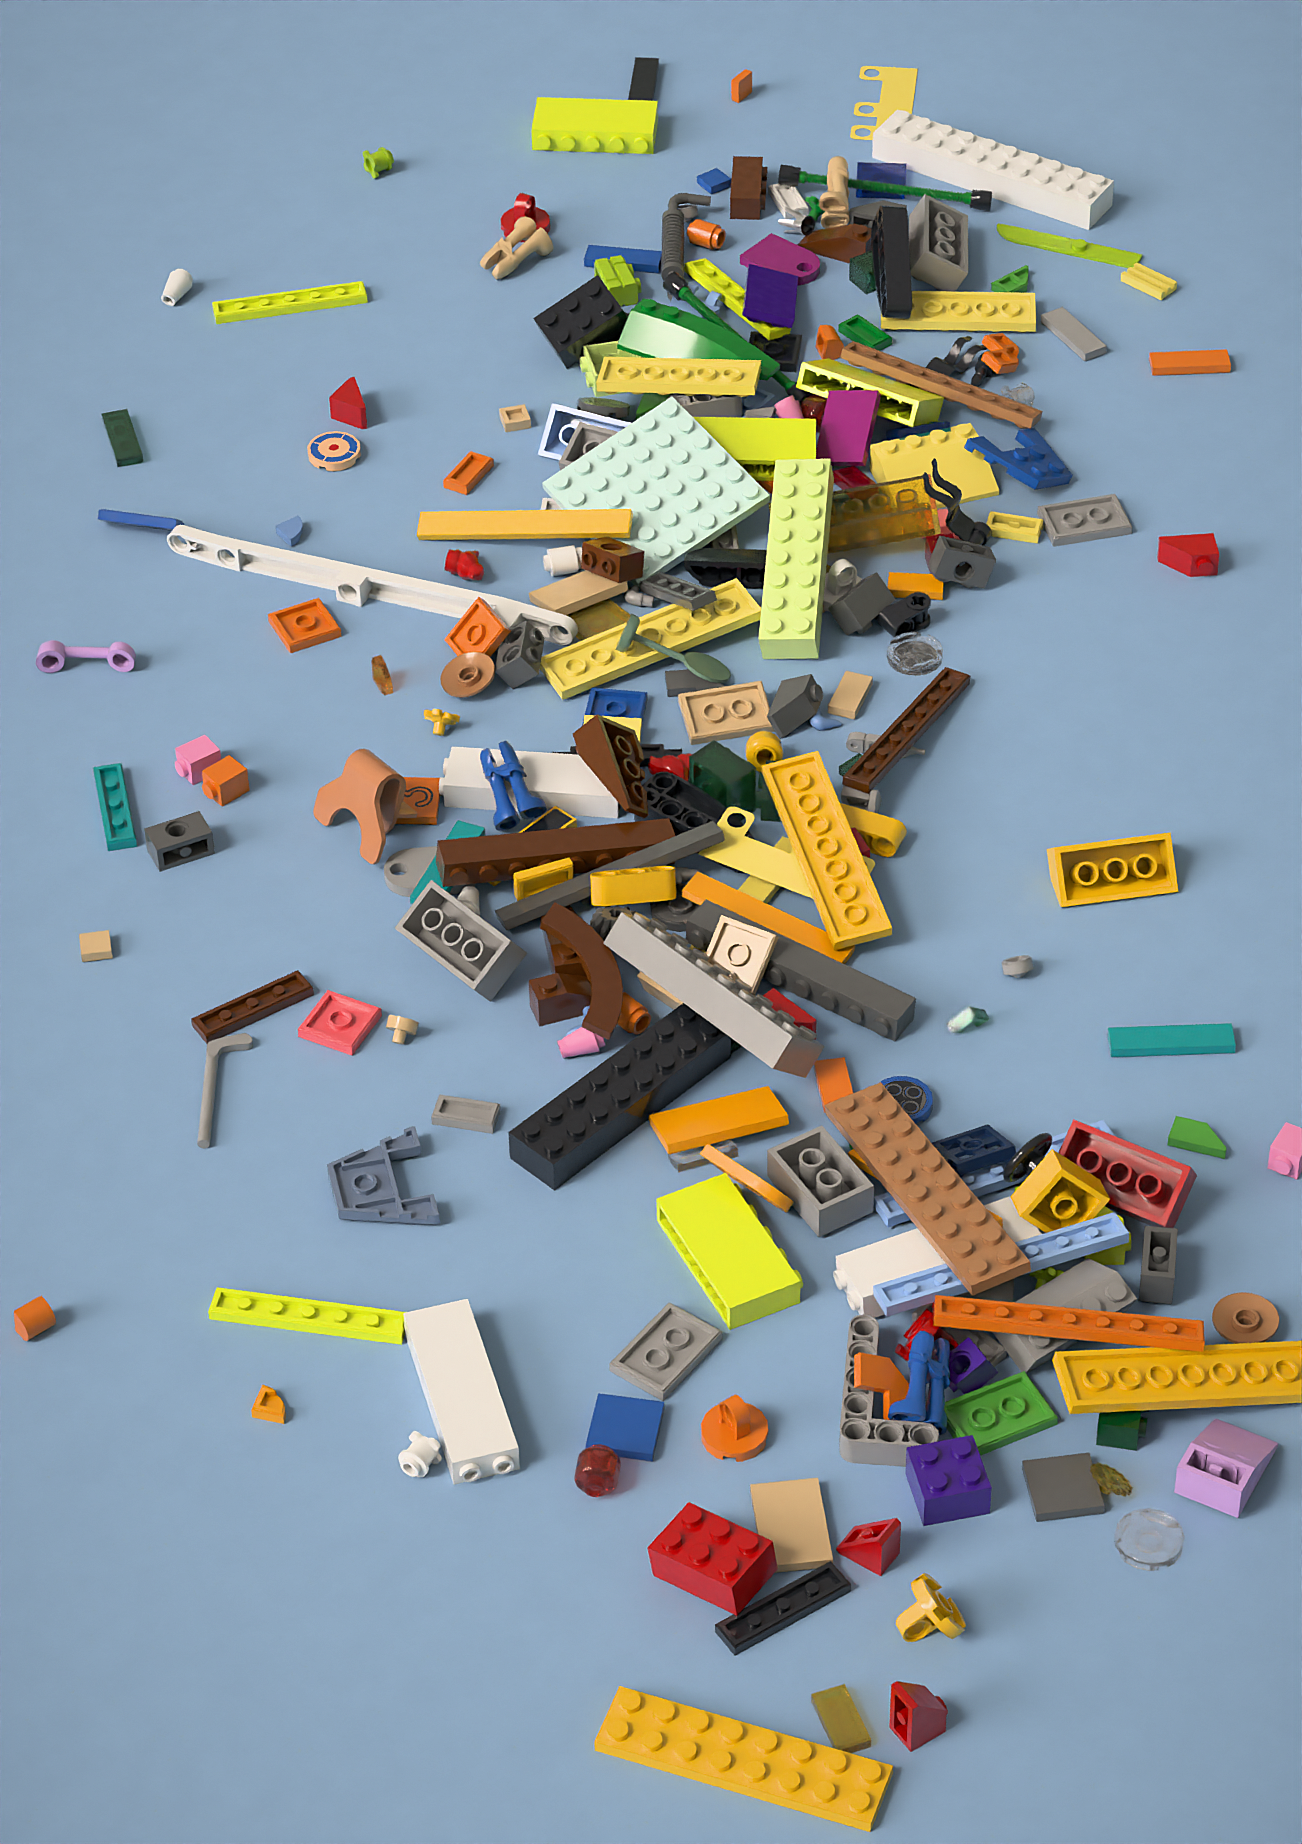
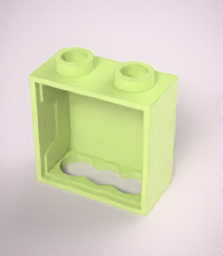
[580,341,642,397]

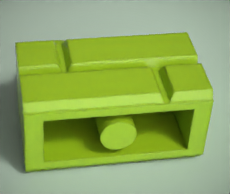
[594,255,642,307]

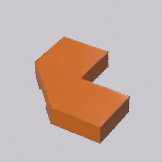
[981,333,1019,374]
[854,1352,909,1420]

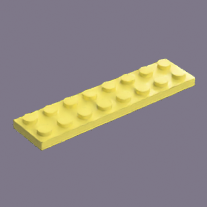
[540,578,761,700]

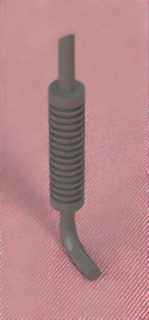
[661,193,711,301]

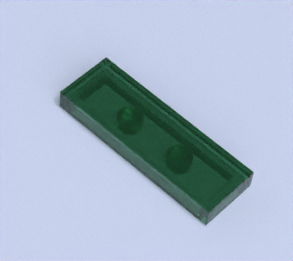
[101,409,143,467]

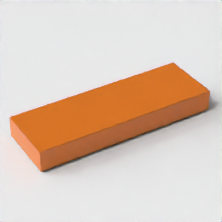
[1149,349,1231,376]

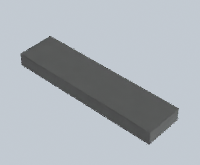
[639,572,717,611]

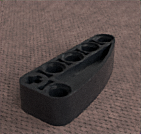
[871,205,912,319]
[634,772,755,873]

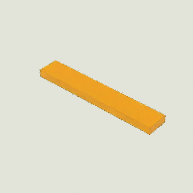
[682,871,855,964]

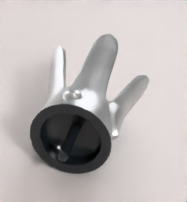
[778,207,815,235]

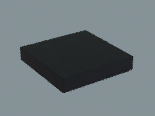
[749,331,802,372]

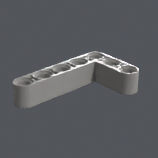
[839,1314,939,1467]

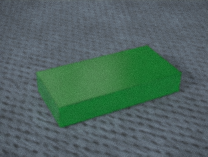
[838,314,892,351]

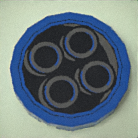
[879,1076,933,1124]

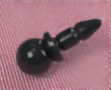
[971,352,993,387]

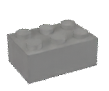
[767,1125,874,1237]

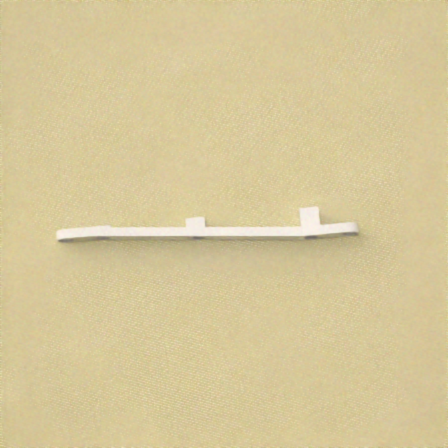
[167,525,578,645]

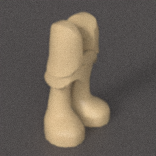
[819,156,850,229]
[480,216,553,280]

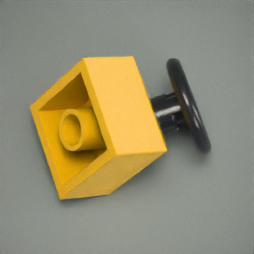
[1003,1133,1110,1233]

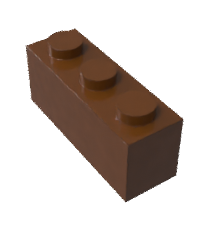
[730,156,768,220]

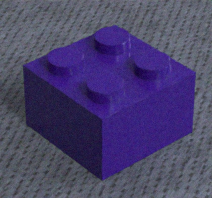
[905,1435,992,1526]

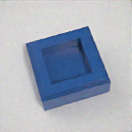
[697,168,731,194]

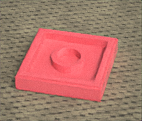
[298,990,382,1055]

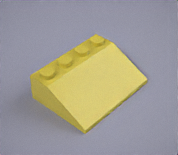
[870,423,999,518]

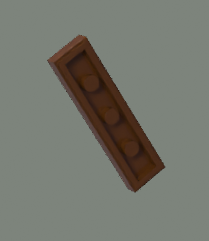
[191,970,314,1044]

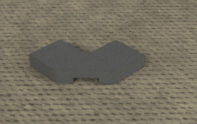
[665,669,724,697]

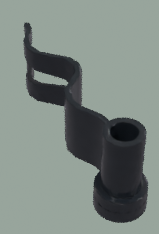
[906,336,988,396]
[922,458,992,545]

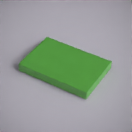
[945,1371,1058,1456]

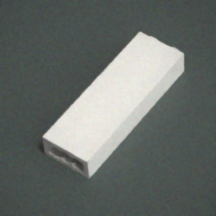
[439,747,620,818]
[833,1196,1042,1318]
[403,1299,520,1485]

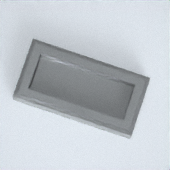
[431,1094,501,1134]

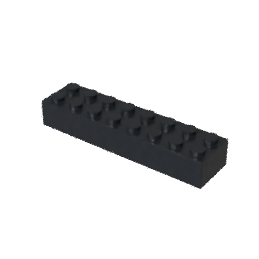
[508,1003,731,1191]

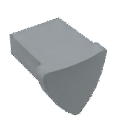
[841,785,881,814]

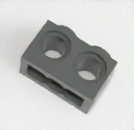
[495,620,545,689]

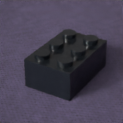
[533,275,627,369]

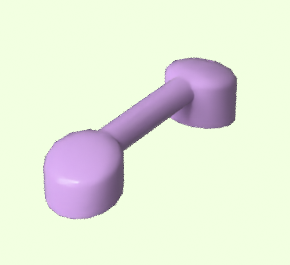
[36,640,136,673]

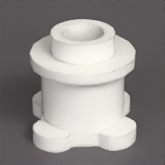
[398,1431,442,1477]

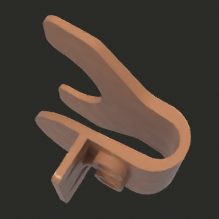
[313,749,418,864]

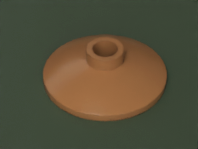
[440,652,495,698]
[1212,1292,1279,1344]

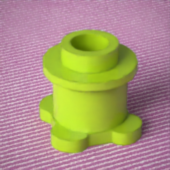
[362,147,394,179]

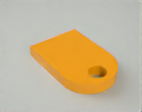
[700,1144,794,1213]

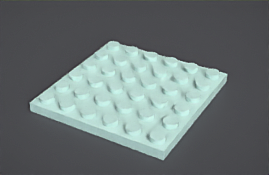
[542,397,770,590]

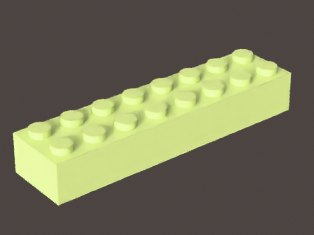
[758,459,834,659]

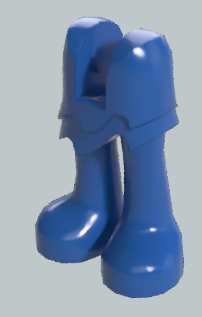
[480,741,547,831]
[888,1331,950,1435]

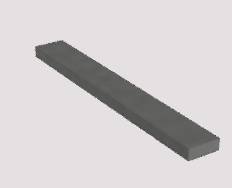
[495,821,725,930]

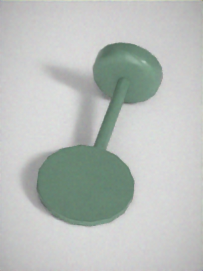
[615,614,731,683]

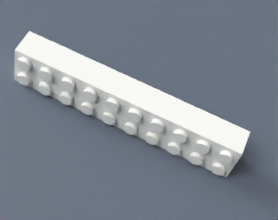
[872,109,1114,230]

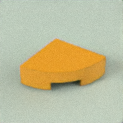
[251,1385,286,1424]

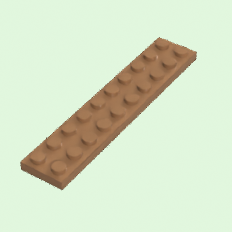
[825,1082,1031,1296]

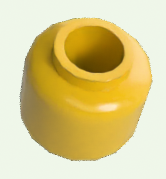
[745,731,784,772]

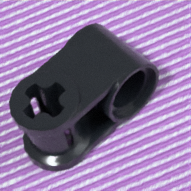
[877,592,931,641]

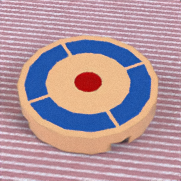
[307,431,361,472]

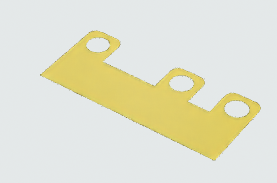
[850,66,918,140]
[698,807,875,899]

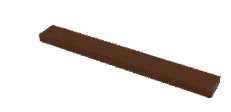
[842,667,971,794]

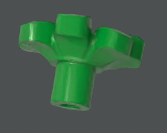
[804,196,825,222]

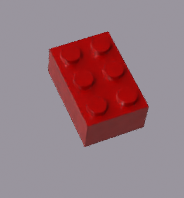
[647,1502,778,1616]

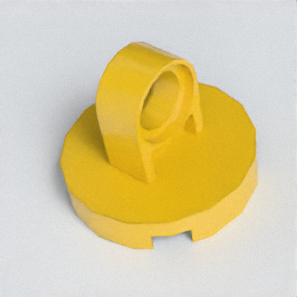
[896,1573,966,1642]

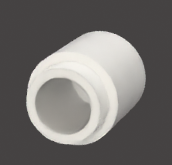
[543,545,582,576]

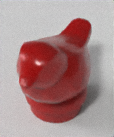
[444,549,484,581]
[648,753,699,781]

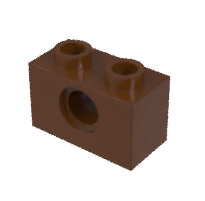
[581,536,645,583]

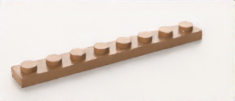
[840,341,1043,429]

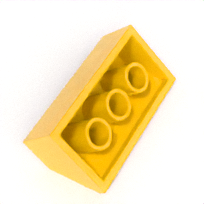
[1047,832,1178,907]

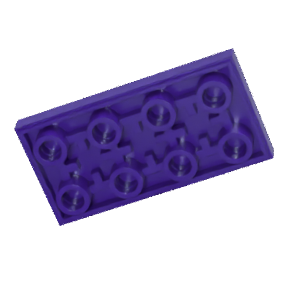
[742,264,798,328]

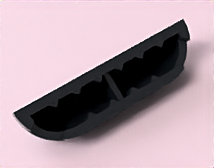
[684,548,767,589]

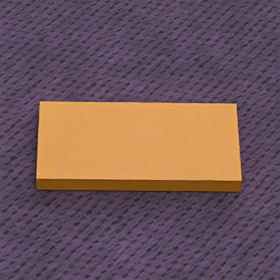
[649,1086,789,1154]

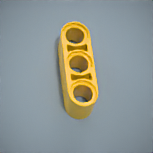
[840,803,907,857]
[590,866,677,906]

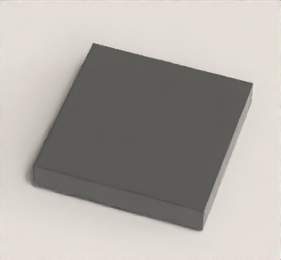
[1022,1452,1104,1522]

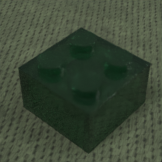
[689,740,756,821]

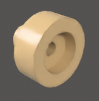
[386,1015,419,1045]

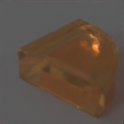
[371,655,393,696]

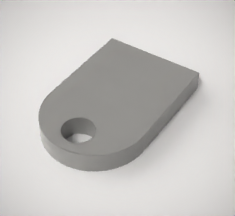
[384,846,475,897]

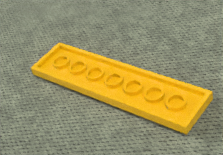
[762,751,892,950]
[1052,1341,1302,1414]
[594,1686,893,1832]

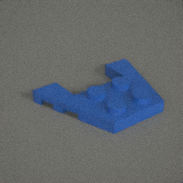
[964,428,1073,490]

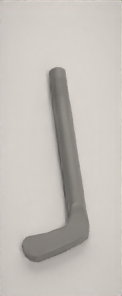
[197,1033,253,1148]

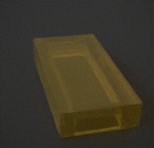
[811,1684,871,1753]

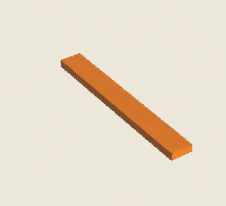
[933,1295,1205,1352]

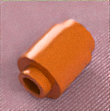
[686,219,726,250]
[617,992,651,1034]

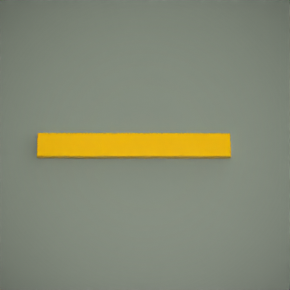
[417,509,633,540]

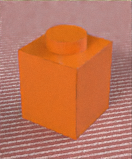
[202,755,250,807]

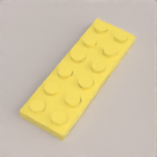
[881,291,1036,333]
[596,357,761,397]

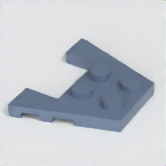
[327,1126,440,1224]

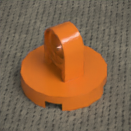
[701,1394,768,1462]

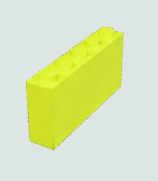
[531,97,658,154]
[796,358,944,427]
[693,417,816,481]
[656,1173,803,1330]

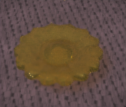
[1090,1462,1133,1497]

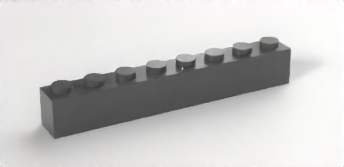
[686,899,916,1041]

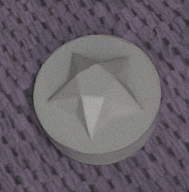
[678,204,698,222]
[1002,955,1033,978]

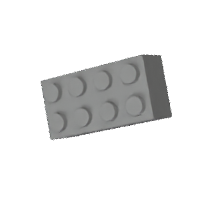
[909,194,968,292]
[395,880,527,1002]

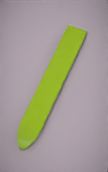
[996,223,1143,268]

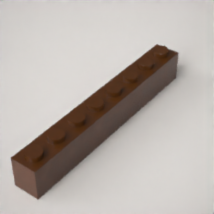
[436,818,675,887]

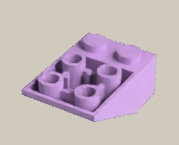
[1174,1418,1278,1518]

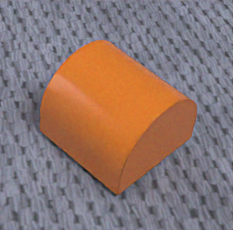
[815,325,844,360]
[14,1295,56,1341]

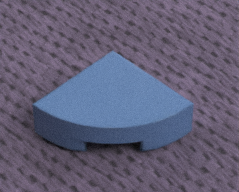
[276,516,303,546]

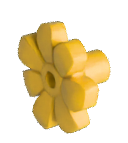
[423,709,460,736]

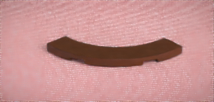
[540,902,623,1040]

